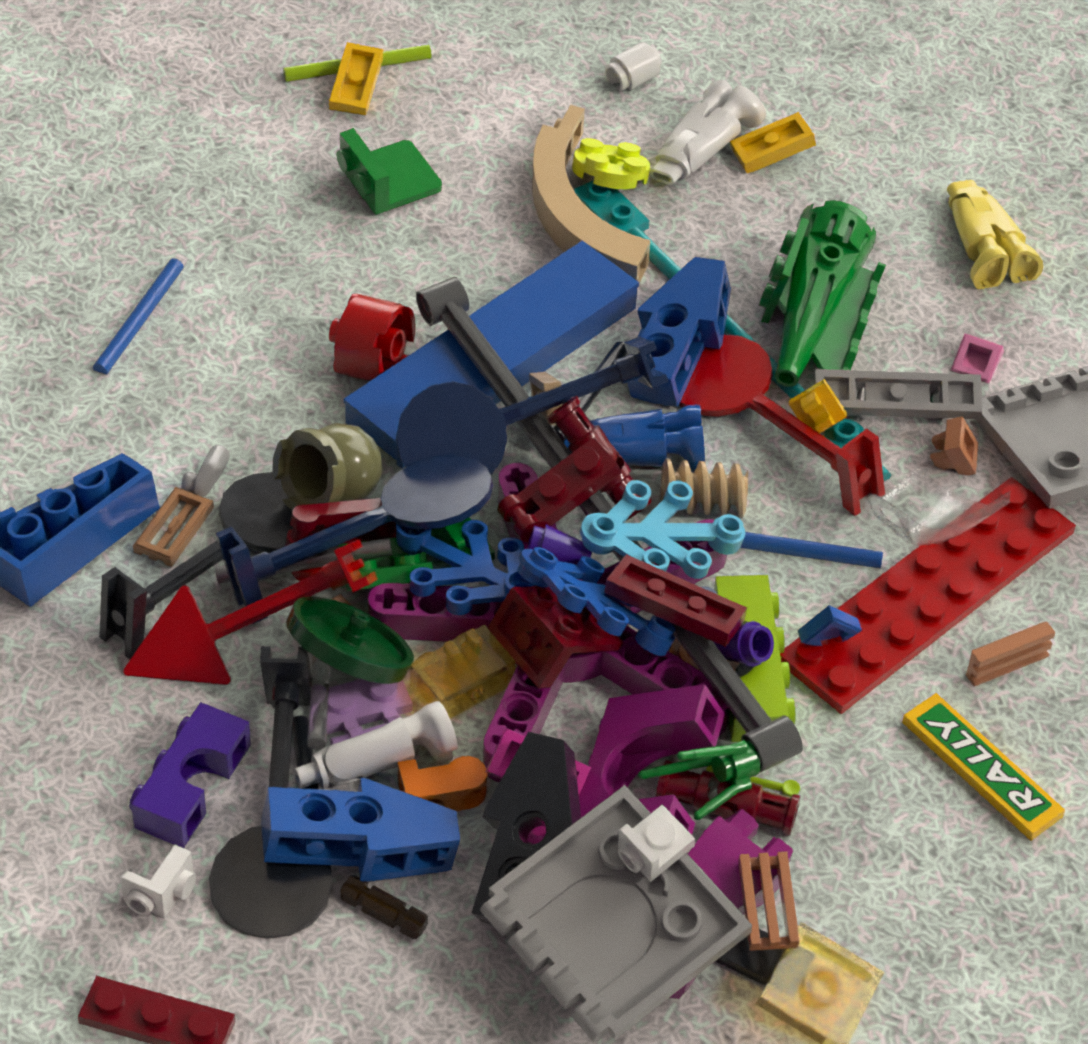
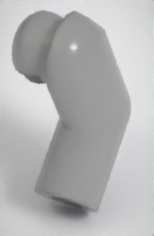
[181,445,230,497]

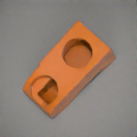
[398,756,487,811]

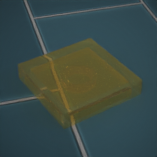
[755,922,884,1044]

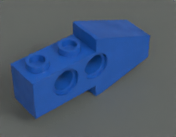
[627,257,731,407]
[261,778,460,881]

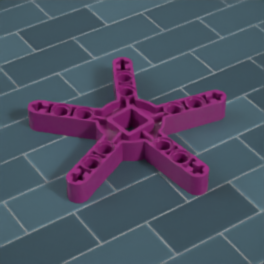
[368,463,730,782]

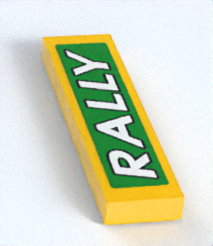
[902,693,1065,841]

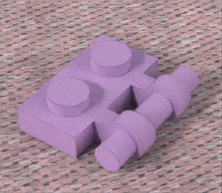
[312,679,413,745]

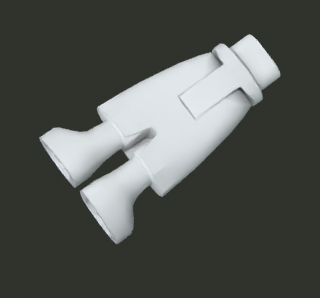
[649,80,766,185]
[294,701,458,790]

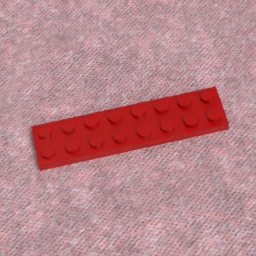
[780,477,1076,714]

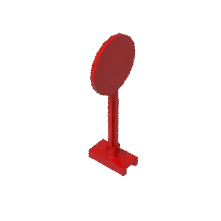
[679,335,885,516]

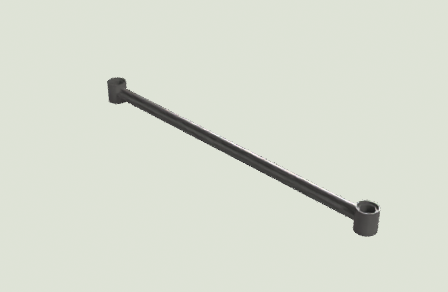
[416,277,803,773]

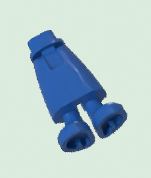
[564,404,705,473]

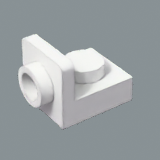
[618,805,695,882]

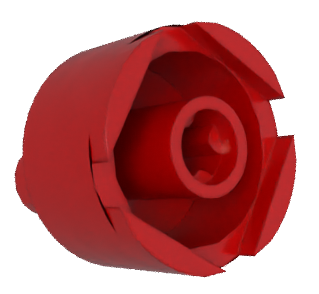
[329,293,416,381]

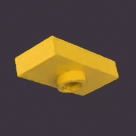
[329,42,383,115]
[730,112,816,173]

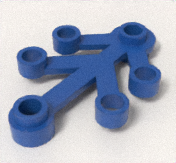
[396,520,536,615]
[517,547,675,656]

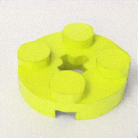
[572,138,650,189]

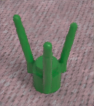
[638,740,760,820]

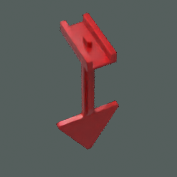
[123,539,378,685]

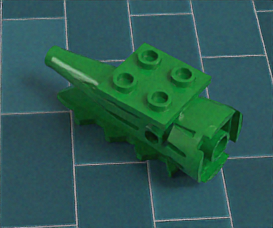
[758,200,886,387]

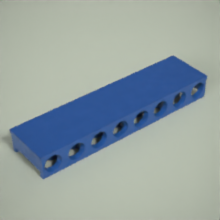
[343,240,639,469]

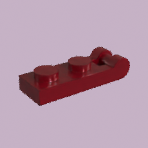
[497,437,622,542]
[285,498,396,546]

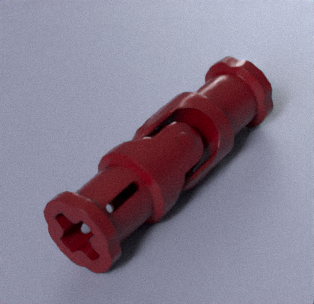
[547,396,652,521]
[655,760,801,836]

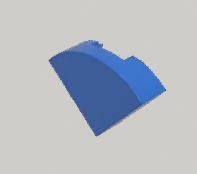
[797,605,862,646]

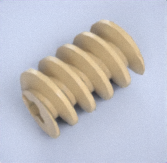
[660,459,748,518]

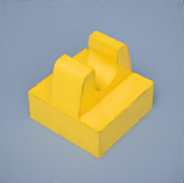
[789,379,847,433]

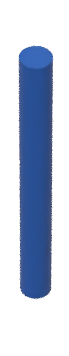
[93,258,184,375]
[740,532,883,568]

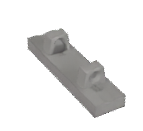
[813,369,982,419]

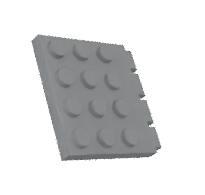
[975,366,1088,509]
[480,785,752,1043]

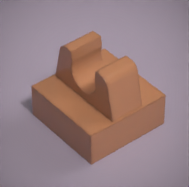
[930,416,979,475]

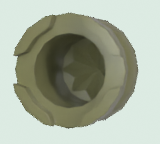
[272,423,383,510]

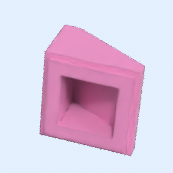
[951,333,1004,383]

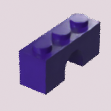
[129,702,251,848]

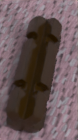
[340,875,428,939]

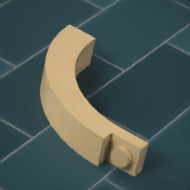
[532,105,651,283]

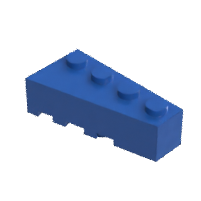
[0,453,160,607]

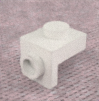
[120,845,196,919]

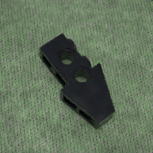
[471,731,581,932]

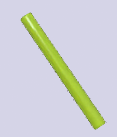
[283,44,432,82]

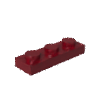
[604,554,747,647]
[78,975,236,1044]

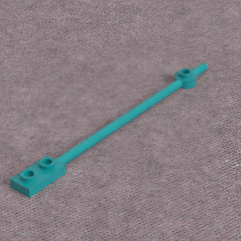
[573,180,891,481]

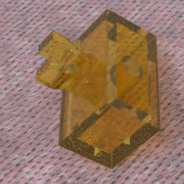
[410,625,516,719]

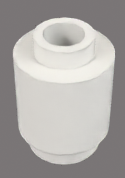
[605,42,662,92]

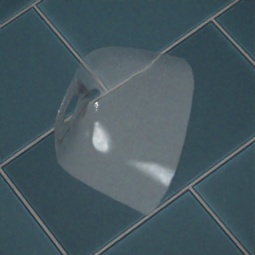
[862,467,1010,545]

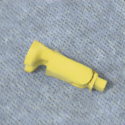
[947,180,1043,289]

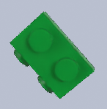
[336,128,442,215]

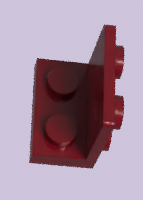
[487,586,623,688]

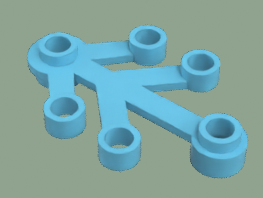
[580,480,745,579]

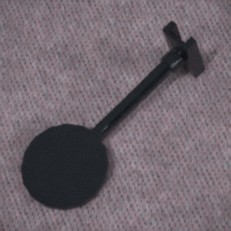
[99,472,293,660]
[209,646,333,939]

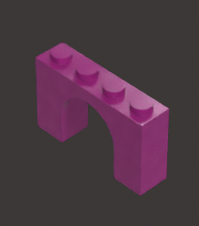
[579,684,725,835]

